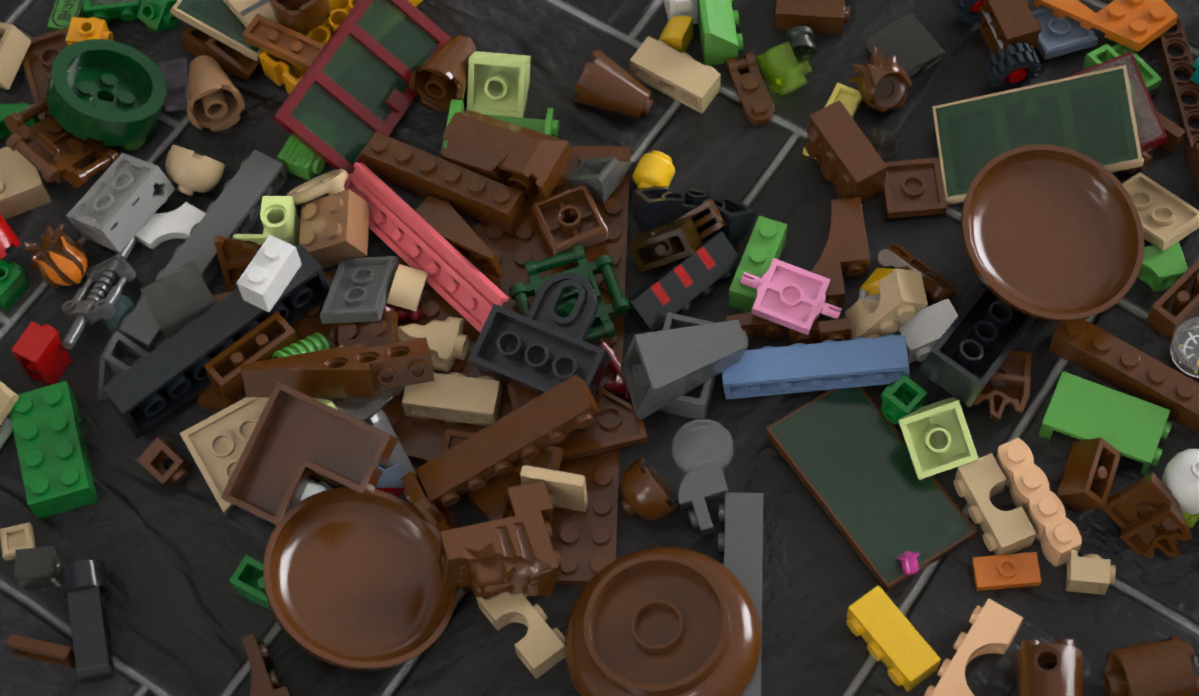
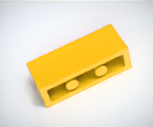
[846,585,941,692]

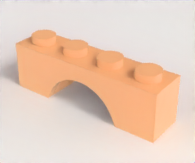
[924,598,1023,696]

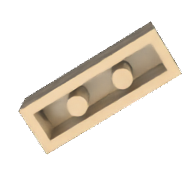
[630,36,721,114]
[402,371,502,426]

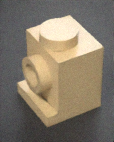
[1066,550,1116,595]

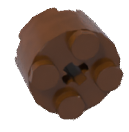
[269,0,331,35]

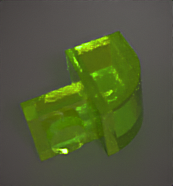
[755,42,812,95]

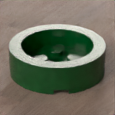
[46,39,167,146]

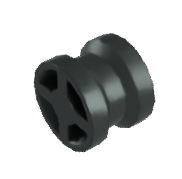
[786,26,816,61]

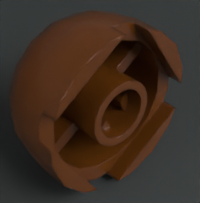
[620,457,680,521]

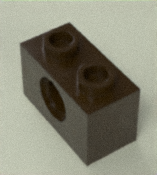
[629,216,702,273]

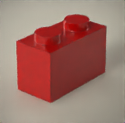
[11,321,72,386]

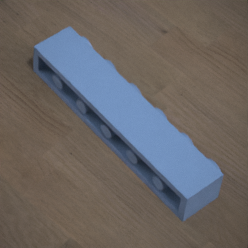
[722,334,910,400]

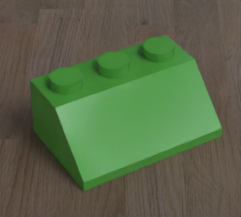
[698,0,743,65]

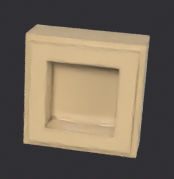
[0,522,36,561]

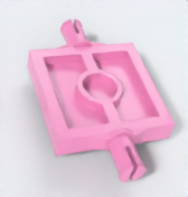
[740,258,842,335]

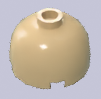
[165,145,225,196]

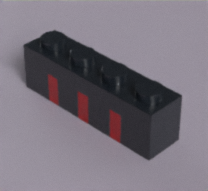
[628,231,741,332]

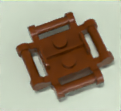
[5,94,119,188]

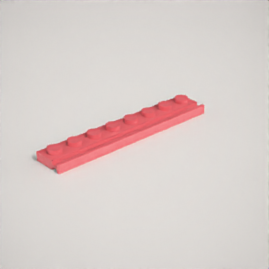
[344,162,509,333]

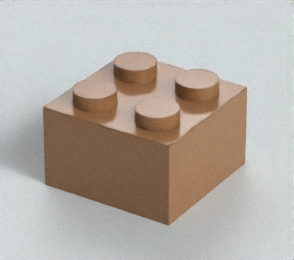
[299,189,370,269]

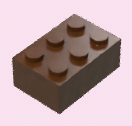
[805,100,887,206]

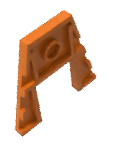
[1033,0,1178,52]

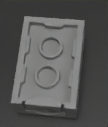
[66,153,175,253]

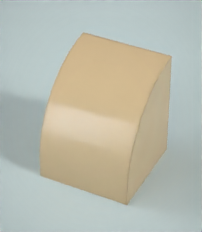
[387,264,428,311]

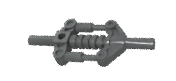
[61,236,138,349]

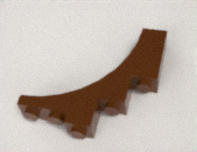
[726,197,870,346]

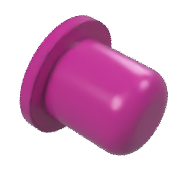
[897,551,919,575]

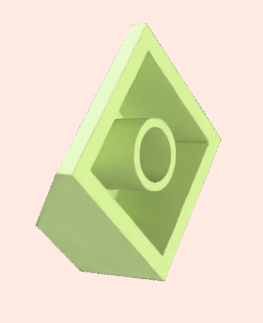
[467,51,531,118]
[898,396,979,480]

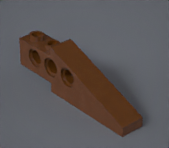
[240,337,435,398]

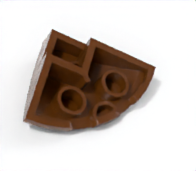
[180,0,261,79]

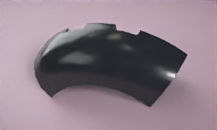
[632,187,755,246]

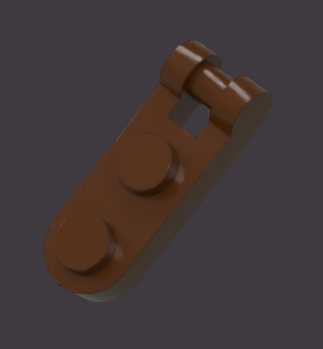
[725,52,774,126]
[878,244,957,302]

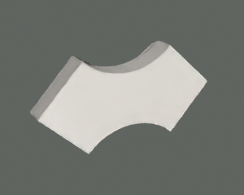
[135,202,206,249]

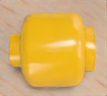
[632,151,675,189]

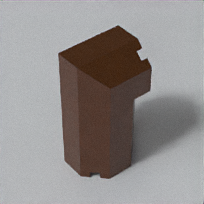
[440,109,573,204]

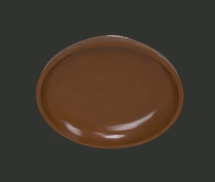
[961,144,1144,322]
[263,487,457,671]
[565,547,761,696]

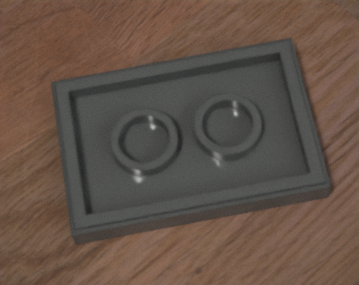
[319,256,399,324]

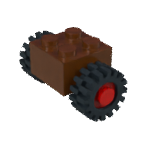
[951,0,1042,92]

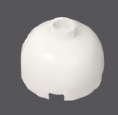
[1161,449,1199,514]

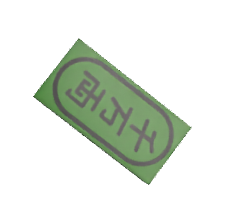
[47,0,84,32]

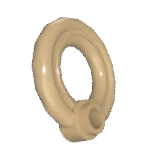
[285,169,349,206]

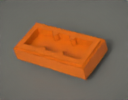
[972,552,1042,591]

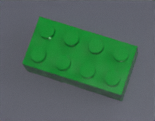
[10,381,98,519]

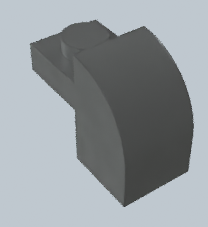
[678,460,728,536]

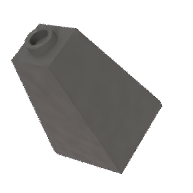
[620,320,748,419]

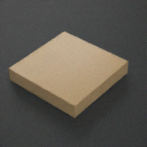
[520,465,588,512]

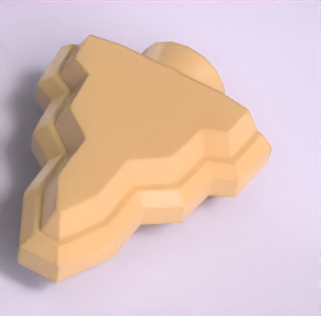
[398,316,469,374]

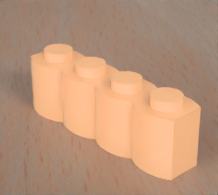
[995,438,1082,567]

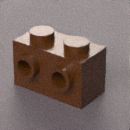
[1056,437,1121,512]

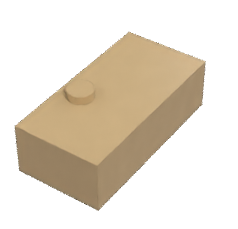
[0,146,52,220]

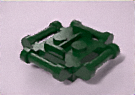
[509,244,631,342]

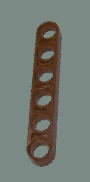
[1156,17,1199,150]

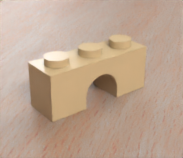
[845,268,928,340]
[953,453,1037,555]
[476,591,566,679]

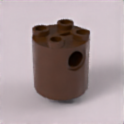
[1102,636,1199,696]
[1016,639,1084,696]

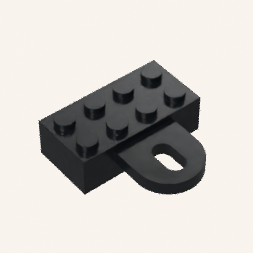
[468,273,611,397]

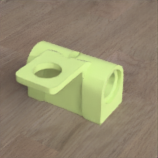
[233,196,300,247]

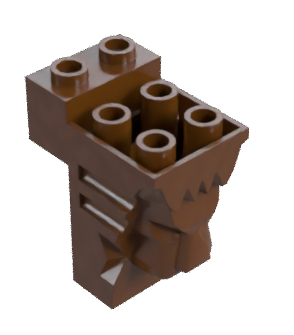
[436,480,562,600]

